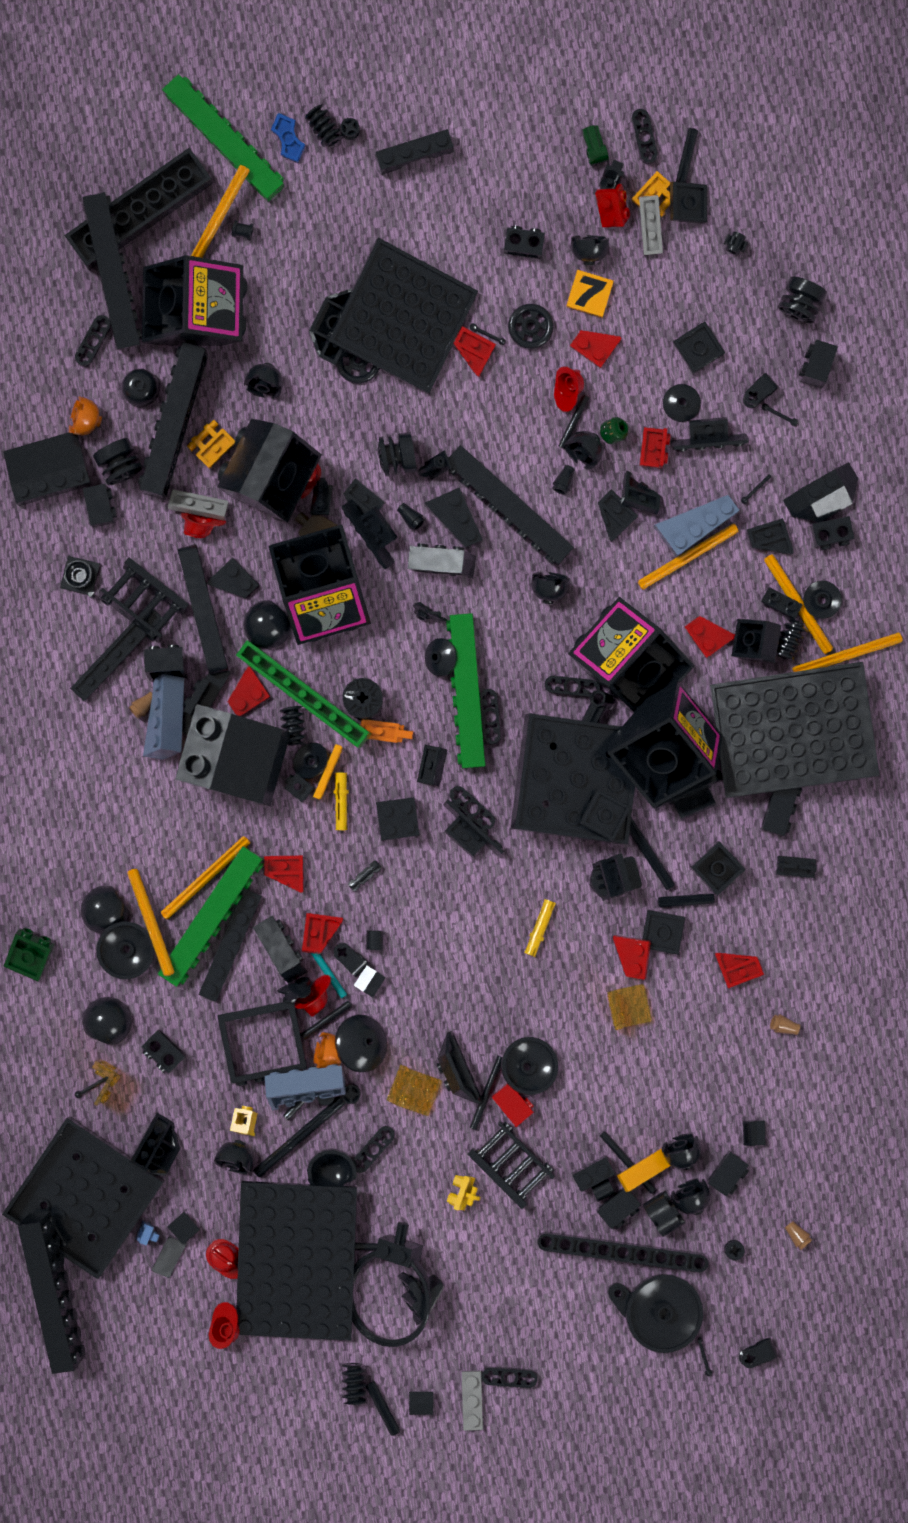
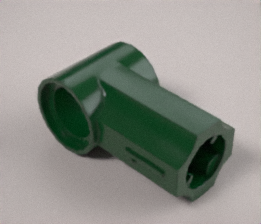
[582,125,609,166]

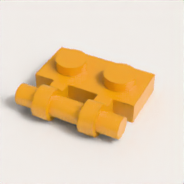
[631,171,670,217]
[187,420,235,469]

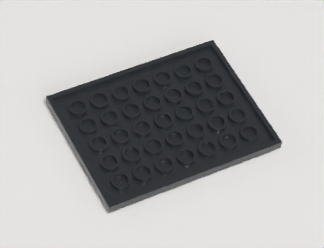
[710,661,880,799]
[236,1181,357,1341]

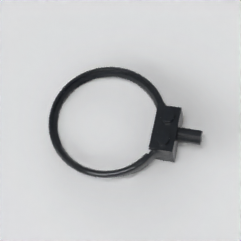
[352,1222,431,1347]

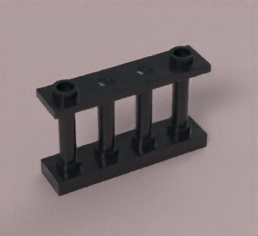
[99,557,189,643]
[467,1121,555,1209]

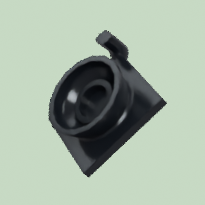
[60,556,100,599]

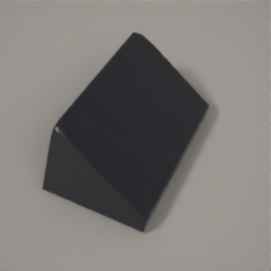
[417,745,447,787]
[151,1235,187,1278]

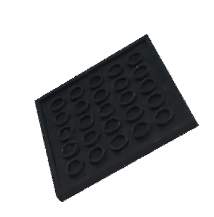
[327,237,478,394]

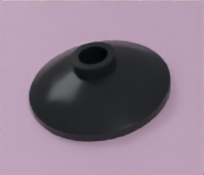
[663,384,701,422]
[803,580,842,619]
[425,638,457,676]
[293,742,328,779]

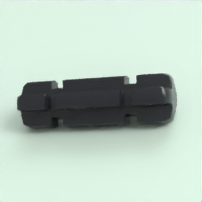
[348,860,382,892]

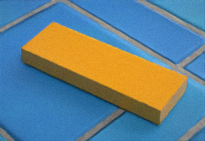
[313,744,343,800]
[617,1148,671,1192]

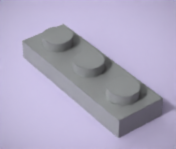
[639,195,663,255]
[168,490,229,520]
[462,1370,483,1431]

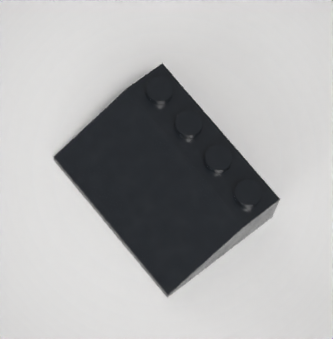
[3,432,92,506]

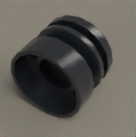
[778,276,827,324]
[377,432,417,477]
[93,438,143,486]
[342,678,384,719]

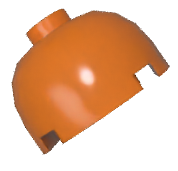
[69,396,102,436]
[313,1032,341,1068]

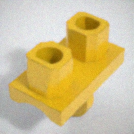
[447,1175,481,1211]

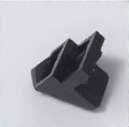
[589,853,642,901]
[397,1272,444,1325]

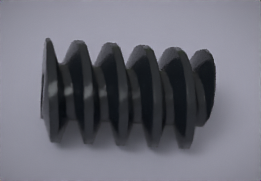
[305,104,344,147]
[776,617,808,660]
[280,706,307,746]
[342,1363,366,1405]

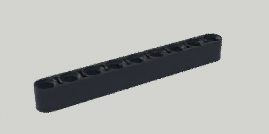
[537,1231,708,1272]

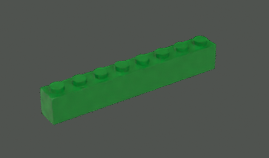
[162,74,284,202]
[446,613,485,769]
[236,640,372,748]
[158,845,264,987]

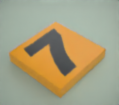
[566,270,614,318]

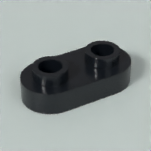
[608,1282,631,1318]

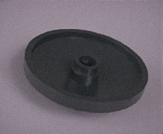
[626,1274,703,1353]

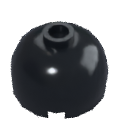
[571,235,609,265]
[244,363,283,399]
[121,368,160,407]
[565,431,603,469]
[531,572,570,604]
[662,1133,701,1170]
[214,1140,254,1175]
[671,1178,711,1215]

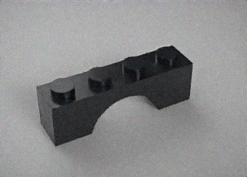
[375,129,454,175]

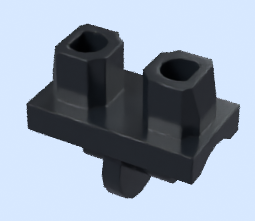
[599,160,624,189]

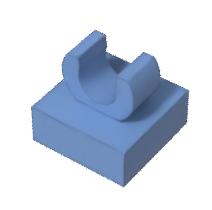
[135,1221,159,1246]

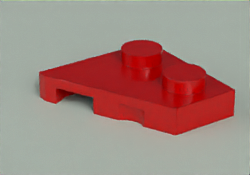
[453,326,496,377]
[569,330,622,368]
[684,616,735,658]
[227,666,270,716]
[264,855,304,893]
[301,913,343,954]
[613,935,651,980]
[714,953,764,988]

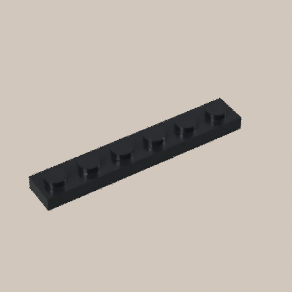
[70,610,162,702]
[198,888,262,1002]

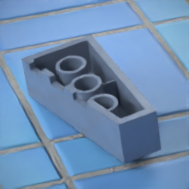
[654,495,739,557]
[143,674,184,760]
[265,1064,346,1111]

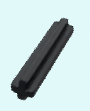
[676,128,698,183]
[658,894,715,907]
[366,1381,400,1436]

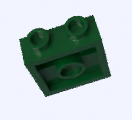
[3,928,55,982]

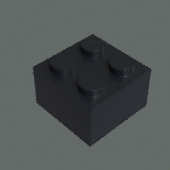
[798,339,838,389]
[731,619,781,663]
[144,645,187,681]
[376,797,420,841]
[690,841,746,896]

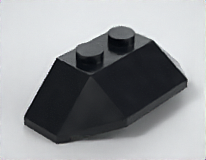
[309,288,353,365]
[783,462,858,523]
[436,1031,483,1104]
[128,1112,180,1176]

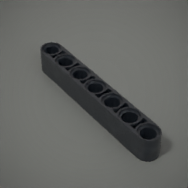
[177,544,229,675]

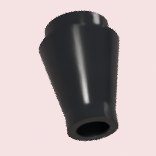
[552,465,575,495]
[397,503,425,531]

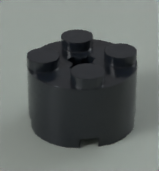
[642,1190,686,1237]

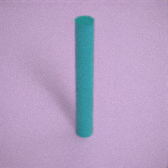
[311,953,347,999]

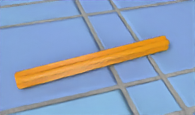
[191,165,249,258]
[638,523,739,590]
[764,554,833,654]
[792,632,903,672]
[161,836,250,919]
[127,869,175,976]

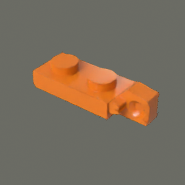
[361,719,414,743]

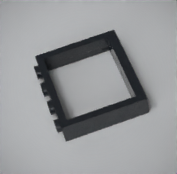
[217,1002,308,1086]

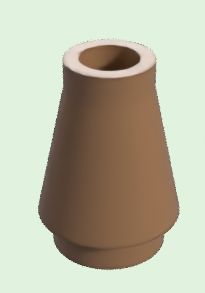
[129,692,152,719]
[770,1014,800,1035]
[785,1221,812,1250]

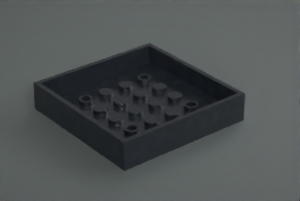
[510,713,635,845]
[2,1116,165,1279]

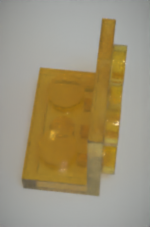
[606,984,652,1030]
[92,1059,121,1106]
[387,1064,442,1116]

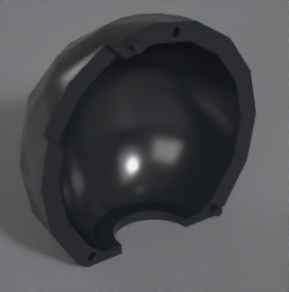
[243,600,292,649]
[81,886,130,934]
[82,997,132,1045]
[307,1148,357,1186]

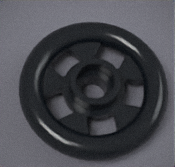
[508,304,554,349]
[336,350,379,384]

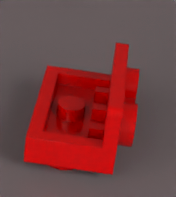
[595,184,630,227]
[639,427,670,469]

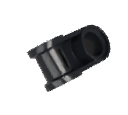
[743,373,779,408]
[334,943,369,978]
[739,1338,778,1368]

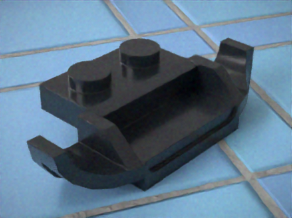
[654,770,723,820]

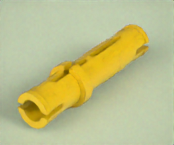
[334,773,349,830]
[524,899,556,957]

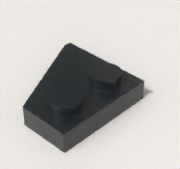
[621,471,661,515]
[344,478,386,514]
[598,489,638,542]
[746,518,794,555]
[206,557,259,599]

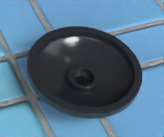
[96,921,155,979]
[335,1015,387,1073]
[501,1037,558,1095]

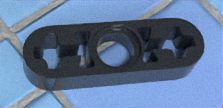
[632,109,658,164]
[75,315,111,367]
[544,676,600,697]
[480,689,501,744]
[450,786,495,830]
[353,1126,395,1173]
[481,1366,537,1388]

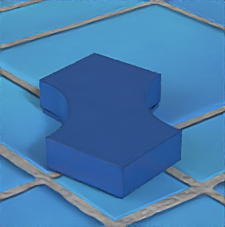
[271,113,306,163]

